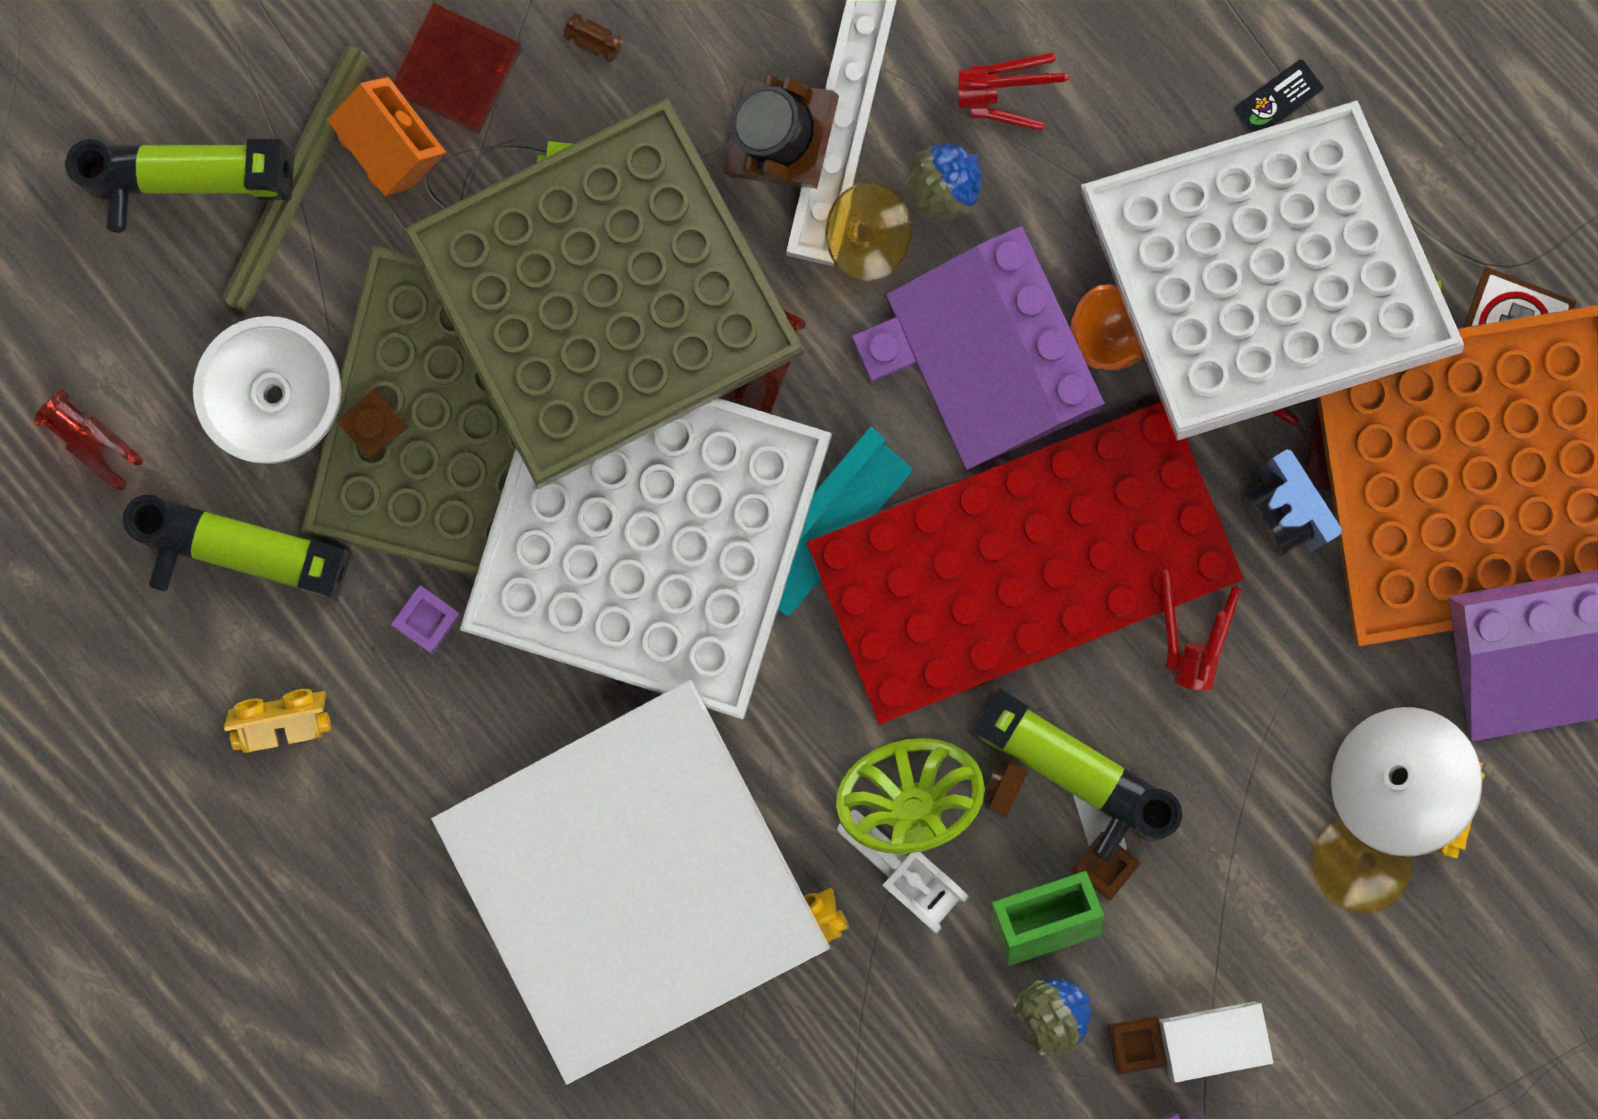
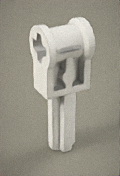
[837,810,970,934]

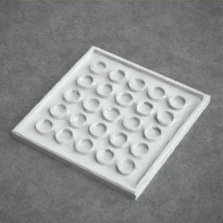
[1081,100,1464,441]
[460,398,832,719]
[431,680,830,1085]

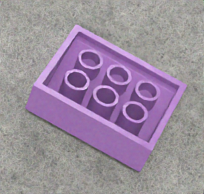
[886,226,1105,471]
[1448,570,1598,742]

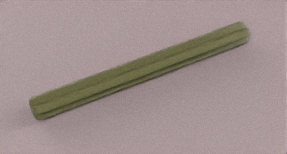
[222,46,370,312]

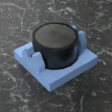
[1241,449,1342,556]

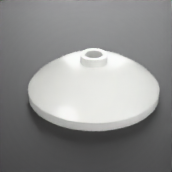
[193,316,341,464]
[1331,707,1482,856]

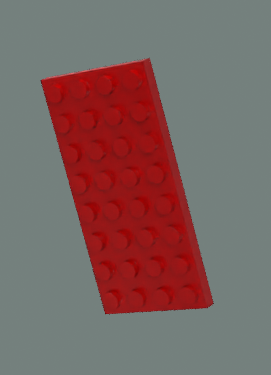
[806,401,1244,725]

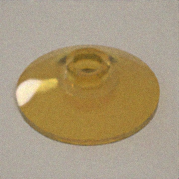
[825,182,912,281]
[1313,818,1412,913]

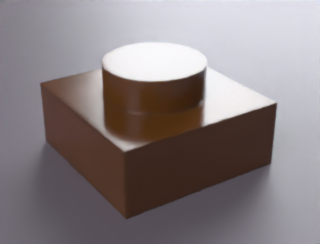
[337,389,410,459]
[984,763,1028,817]

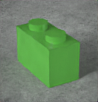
[991,871,1104,967]

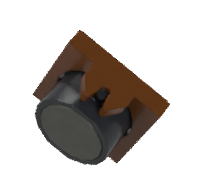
[724,75,839,189]

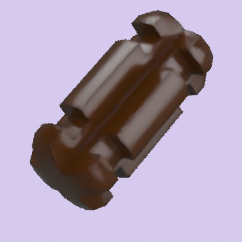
[563,14,624,62]

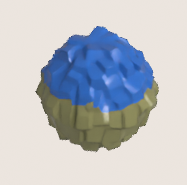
[905,144,982,221]
[1012,978,1091,1057]

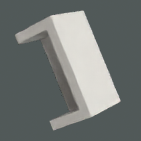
[1159,1001,1274,1083]

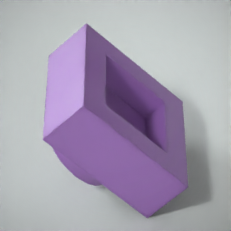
[852,317,916,383]
[391,585,462,654]

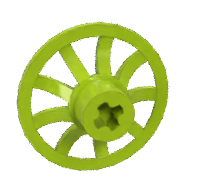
[836,738,985,854]

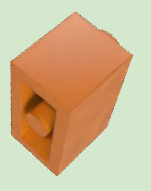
[327,77,446,196]

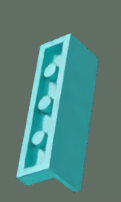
[778,427,912,616]

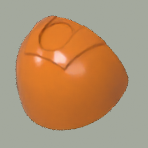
[1070,284,1145,370]

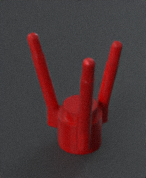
[958,53,1069,131]
[1161,568,1241,691]

